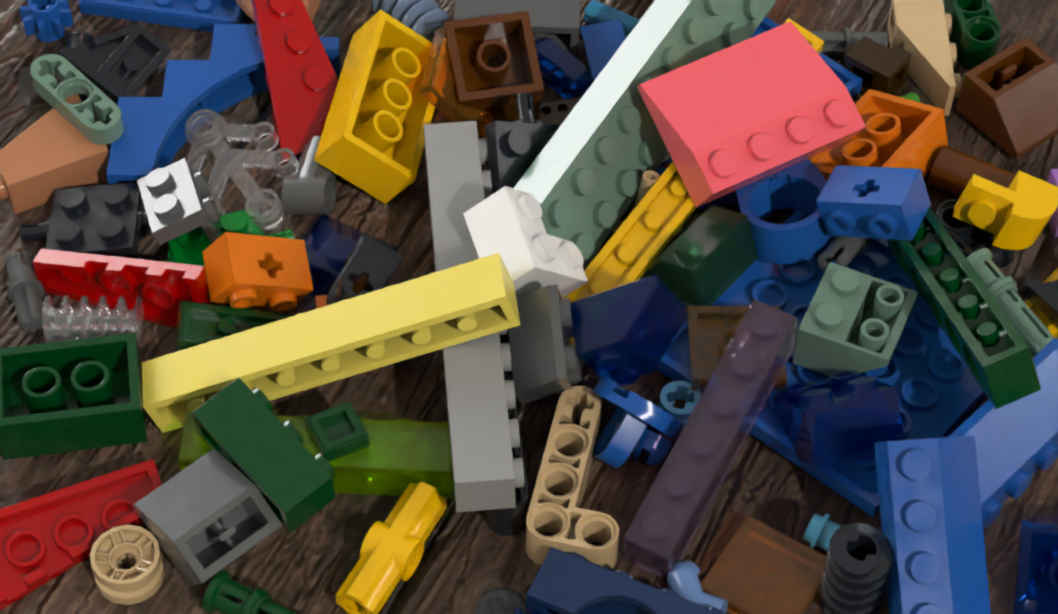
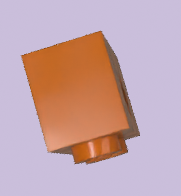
[202,232,314,312]

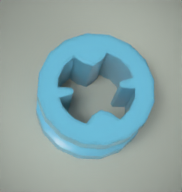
[659,380,702,428]

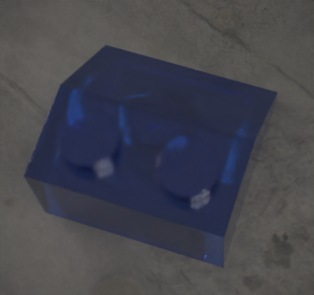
[570,275,688,386]

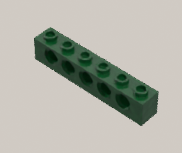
[886,207,1041,409]

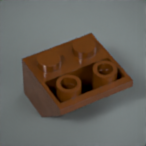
[956,37,1058,160]

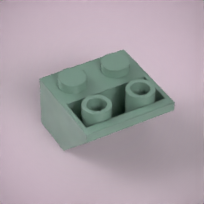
[792,262,919,379]

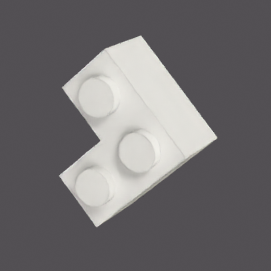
[463,186,588,298]

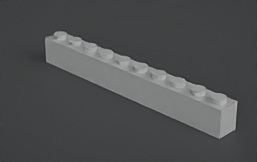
[423,121,524,513]

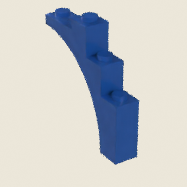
[106,24,342,184]

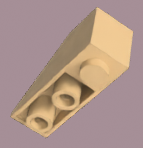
[887,0,961,116]

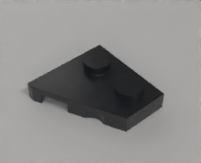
[58,23,172,105]

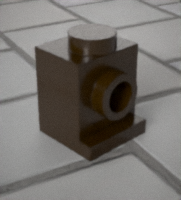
[841,36,911,96]

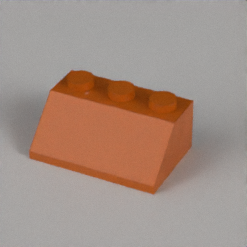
[808,89,948,182]

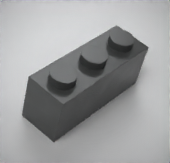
[454,0,580,58]

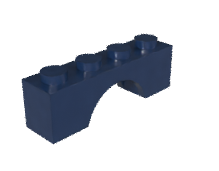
[526,547,726,614]

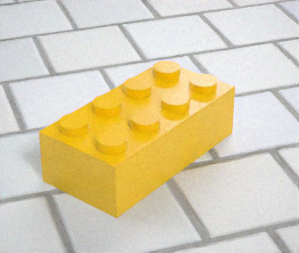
[314,10,449,204]

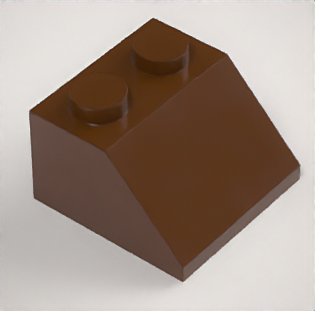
[444,11,544,113]

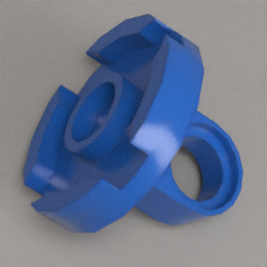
[592,375,683,469]

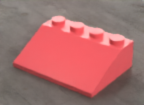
[637,21,866,208]

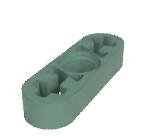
[30,54,124,145]

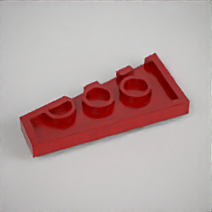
[251,0,338,165]
[33,249,210,329]
[0,459,162,611]

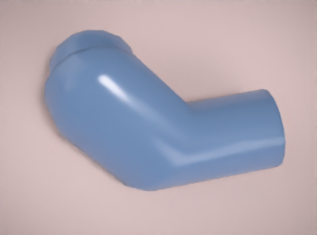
[667,560,728,613]

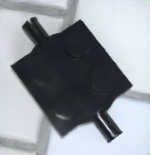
[485,93,561,194]
[20,182,151,259]

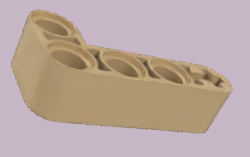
[526,386,619,570]

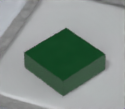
[305,401,370,462]

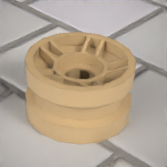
[90,525,165,605]

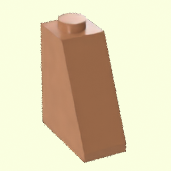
[0,94,109,214]

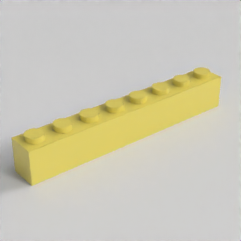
[142,253,521,433]

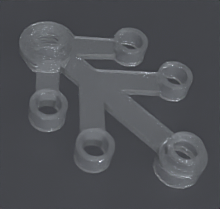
[185,109,299,229]

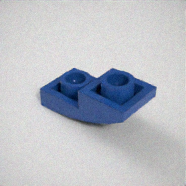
[580,19,626,83]

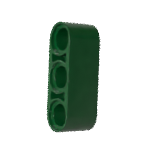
[943,0,1001,70]

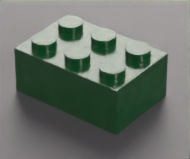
[0,332,148,460]

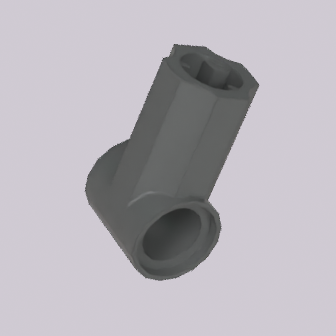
[281,136,337,216]

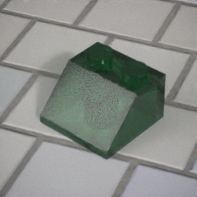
[634,205,758,312]

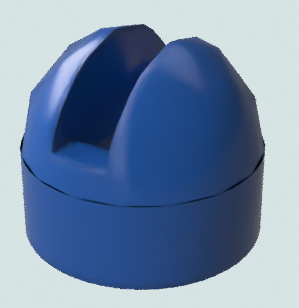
[631,429,673,466]

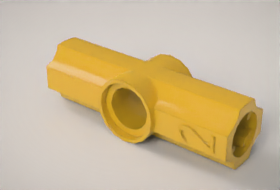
[335,481,447,614]

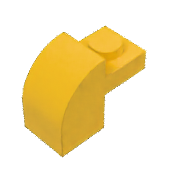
[953,170,1058,250]

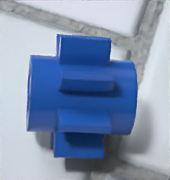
[19,0,74,42]

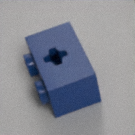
[816,165,931,241]

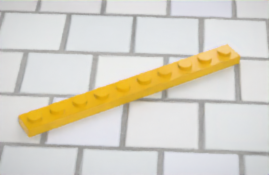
[563,18,825,355]

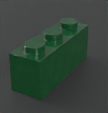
[192,377,336,534]

